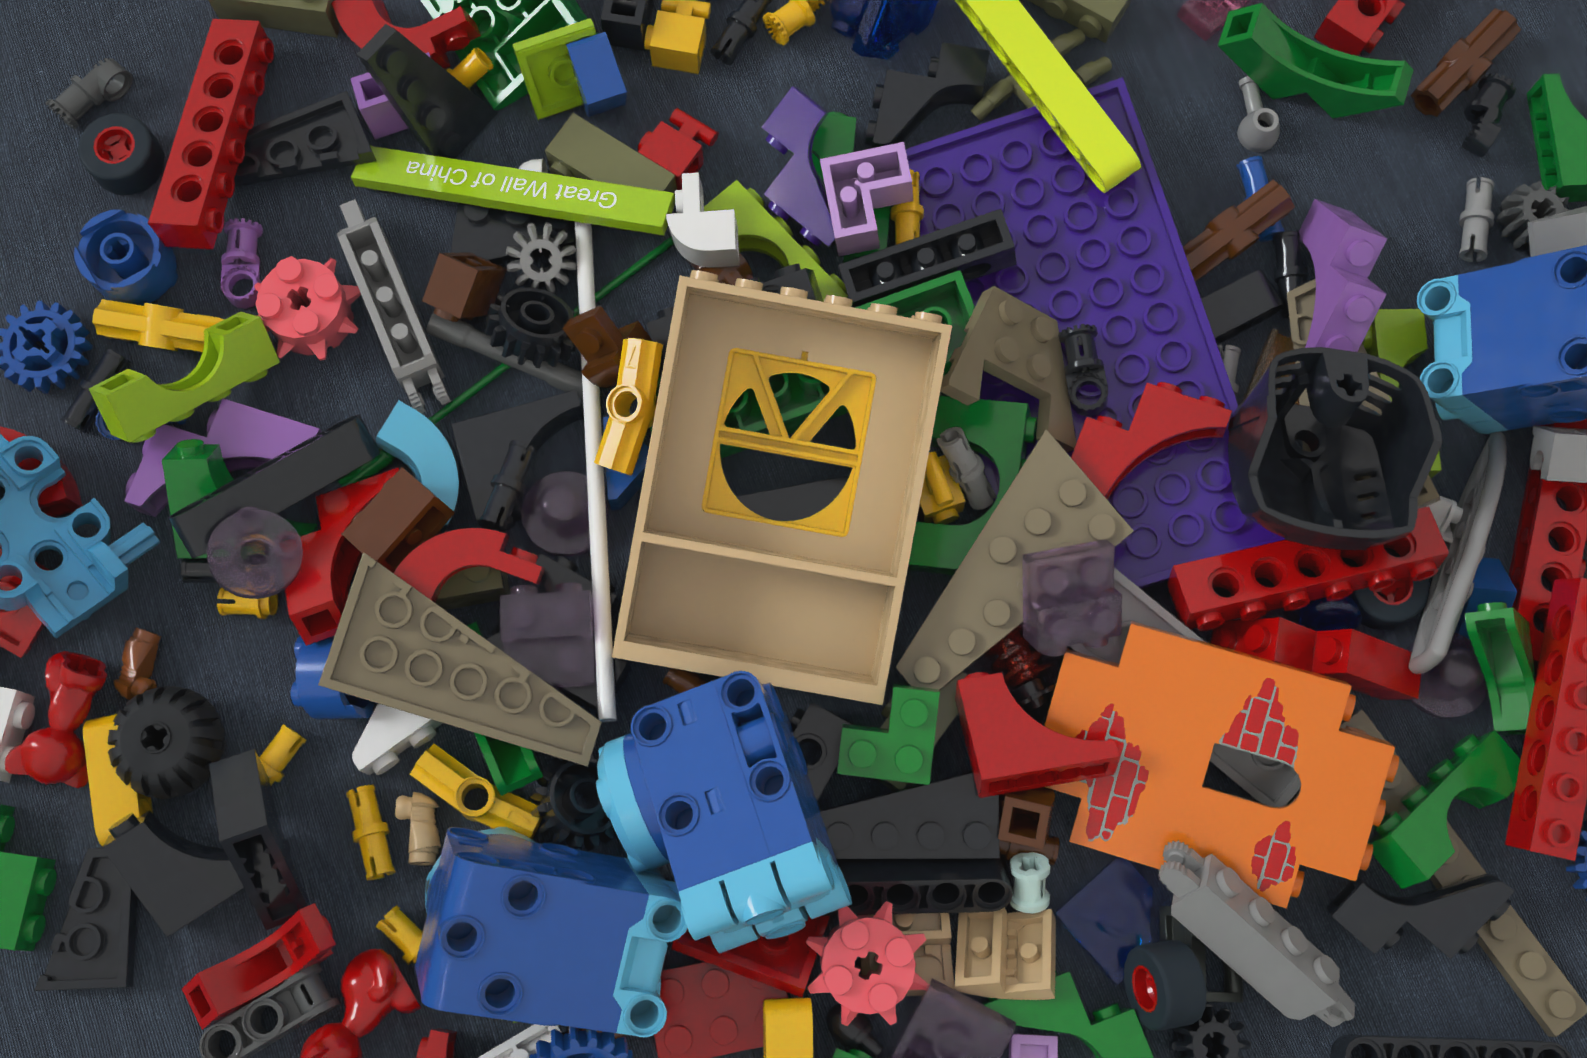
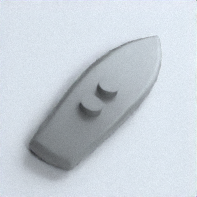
[1409,432,1507,674]

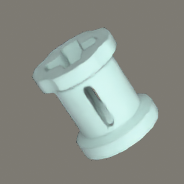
[1010,852,1050,914]

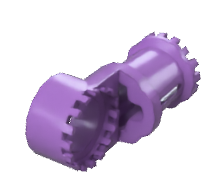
[220,218,263,309]

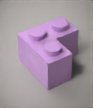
[820,142,913,256]

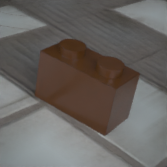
[422,252,507,322]
[342,467,455,573]

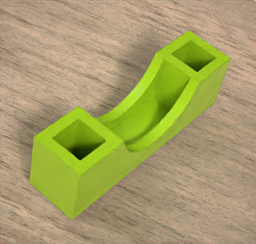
[704,180,848,301]
[1362,309,1442,478]
[89,311,280,443]

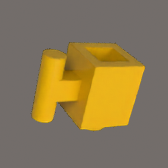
[644,0,711,74]
[918,451,965,525]

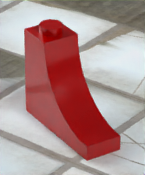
[955,672,1120,798]

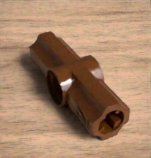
[1183,179,1295,283]

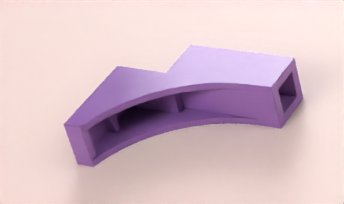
[1298,199,1387,352]
[124,398,322,517]

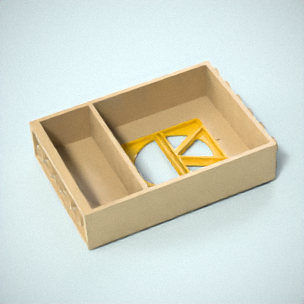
[612,270,952,705]

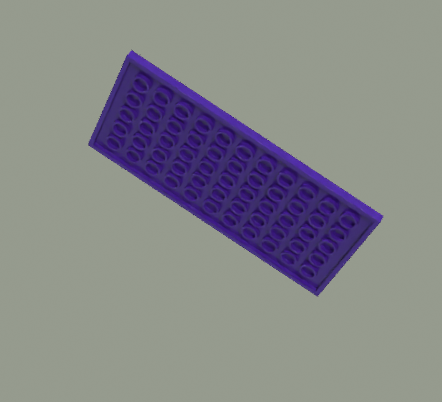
[905,77,1285,622]

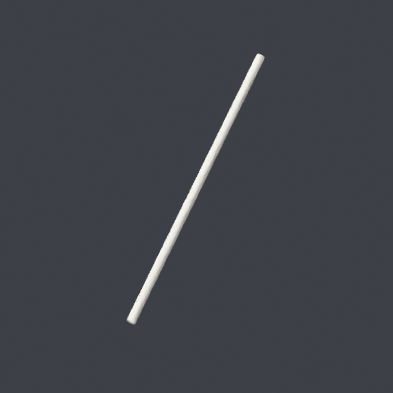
[575,222,617,722]

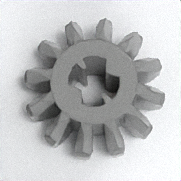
[506,222,577,293]

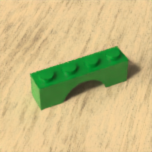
[1368,730,1521,889]

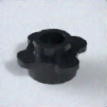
[1010,675,1055,713]

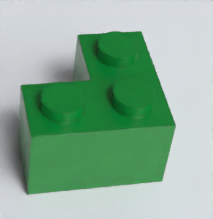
[837,684,940,785]

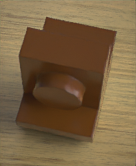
[562,306,652,388]
[969,770,1055,850]

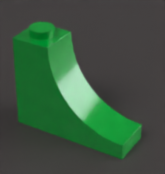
[1526,73,1587,202]
[162,439,318,559]

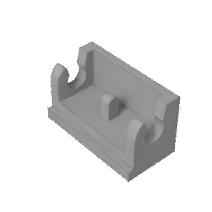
[1530,426,1587,483]

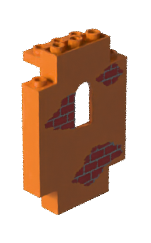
[1044,621,1399,909]

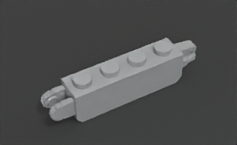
[337,199,451,414]
[1159,840,1355,1027]

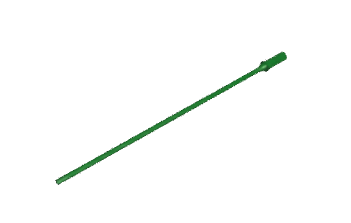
[338,236,673,487]

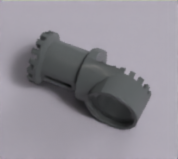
[45,58,133,130]

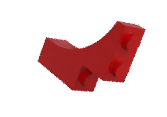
[1071,382,1232,500]
[278,467,400,646]
[1211,617,1421,700]

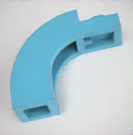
[375,400,459,533]

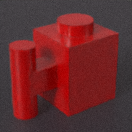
[637,108,719,190]

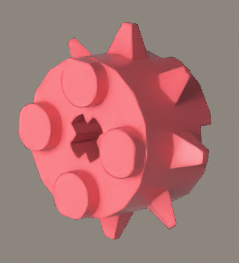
[254,256,361,361]
[806,901,928,1026]

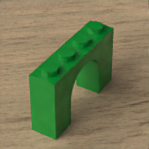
[908,396,1037,575]

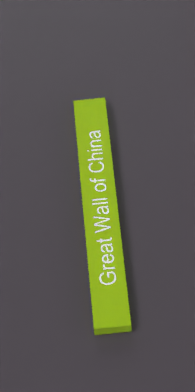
[351,146,675,236]

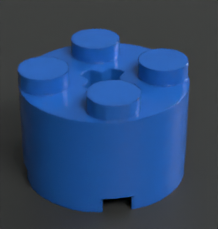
[74,210,178,306]
[291,636,378,720]

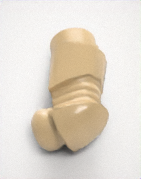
[395,792,441,866]

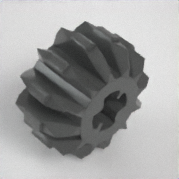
[1496,181,1570,254]

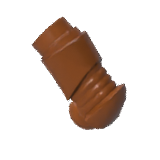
[113,627,162,700]

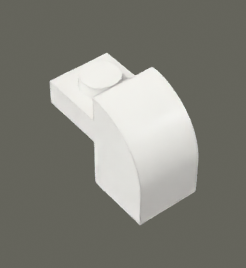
[666,172,740,268]

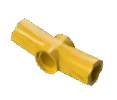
[92,299,225,352]
[594,338,663,475]
[410,743,543,839]

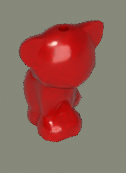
[5,651,107,788]
[300,948,421,1058]

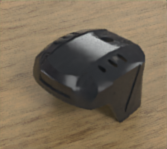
[1228,347,1443,550]

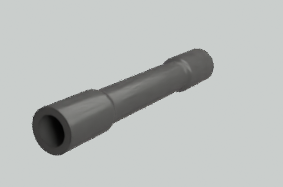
[426,312,583,399]

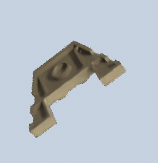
[940,286,1076,453]

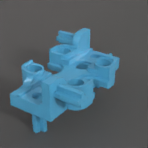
[0,434,160,639]

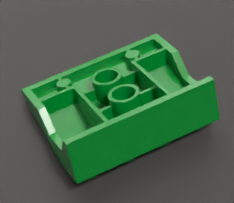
[421,0,599,111]

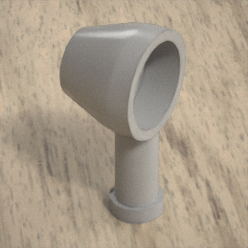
[1237,76,1280,153]

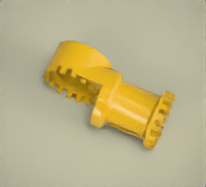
[762,0,829,46]

